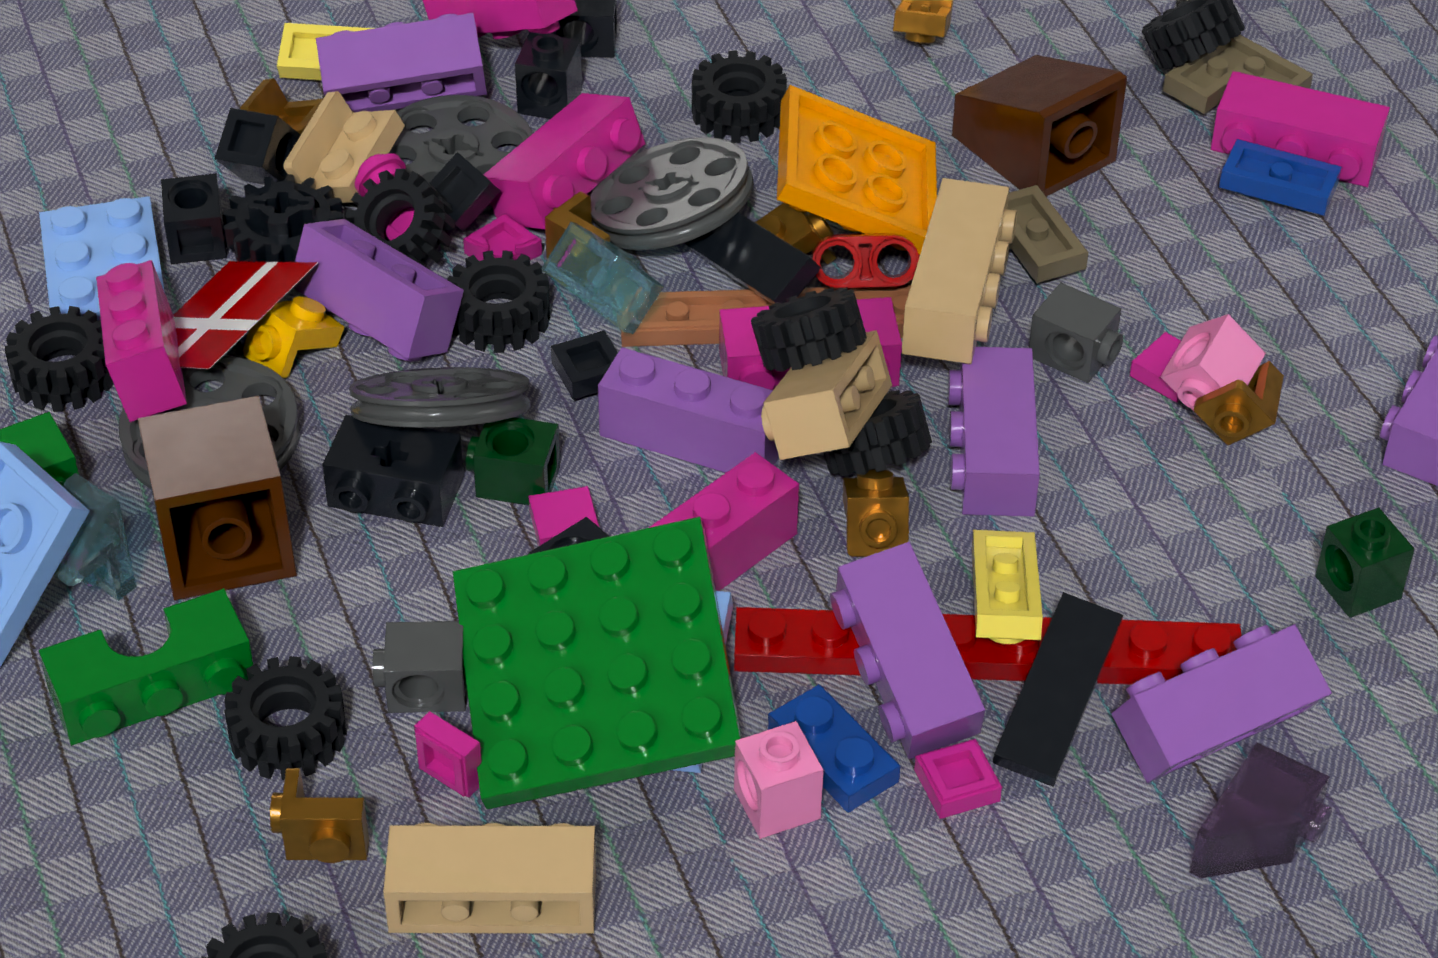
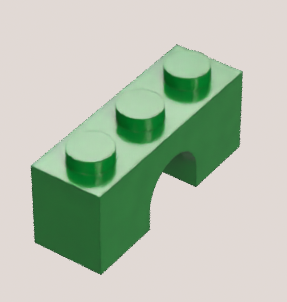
[39,588,253,746]

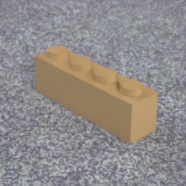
[902,178,1017,364]

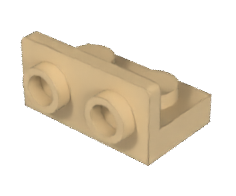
[283,91,405,203]

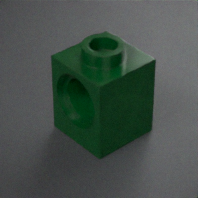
[466,417,560,505]
[1315,507,1414,618]

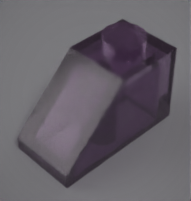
[1189,742,1332,878]

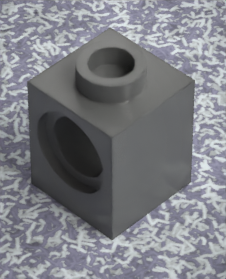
[1029,282,1123,383]
[372,621,466,713]

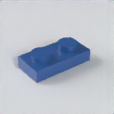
[1219,139,1342,216]
[768,684,900,813]

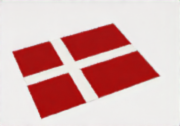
[173,261,318,369]

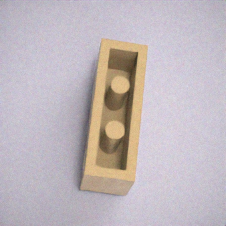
[761,330,892,460]
[383,823,596,934]

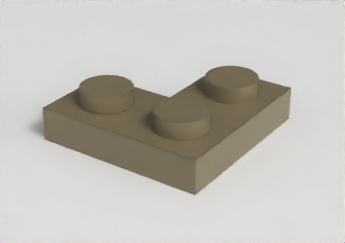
[1163,35,1313,114]
[1007,185,1088,283]

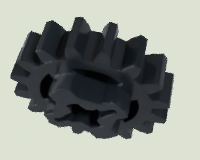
[222,174,344,262]

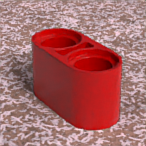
[811,233,919,288]

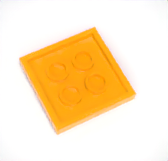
[777,85,937,255]

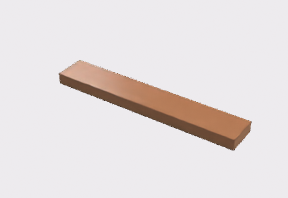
[620,285,911,347]

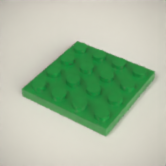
[452,517,742,810]

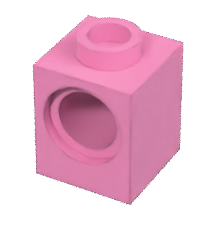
[1160,314,1266,411]
[734,721,824,839]

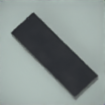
[684,212,821,304]
[993,592,1123,787]

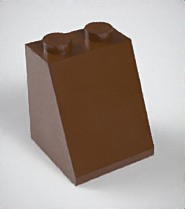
[952,55,1127,197]
[137,395,297,600]

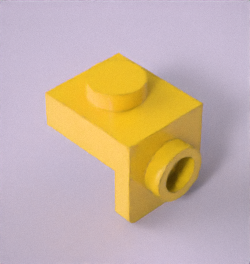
[243,296,344,379]

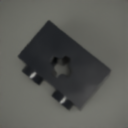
[322,415,464,527]

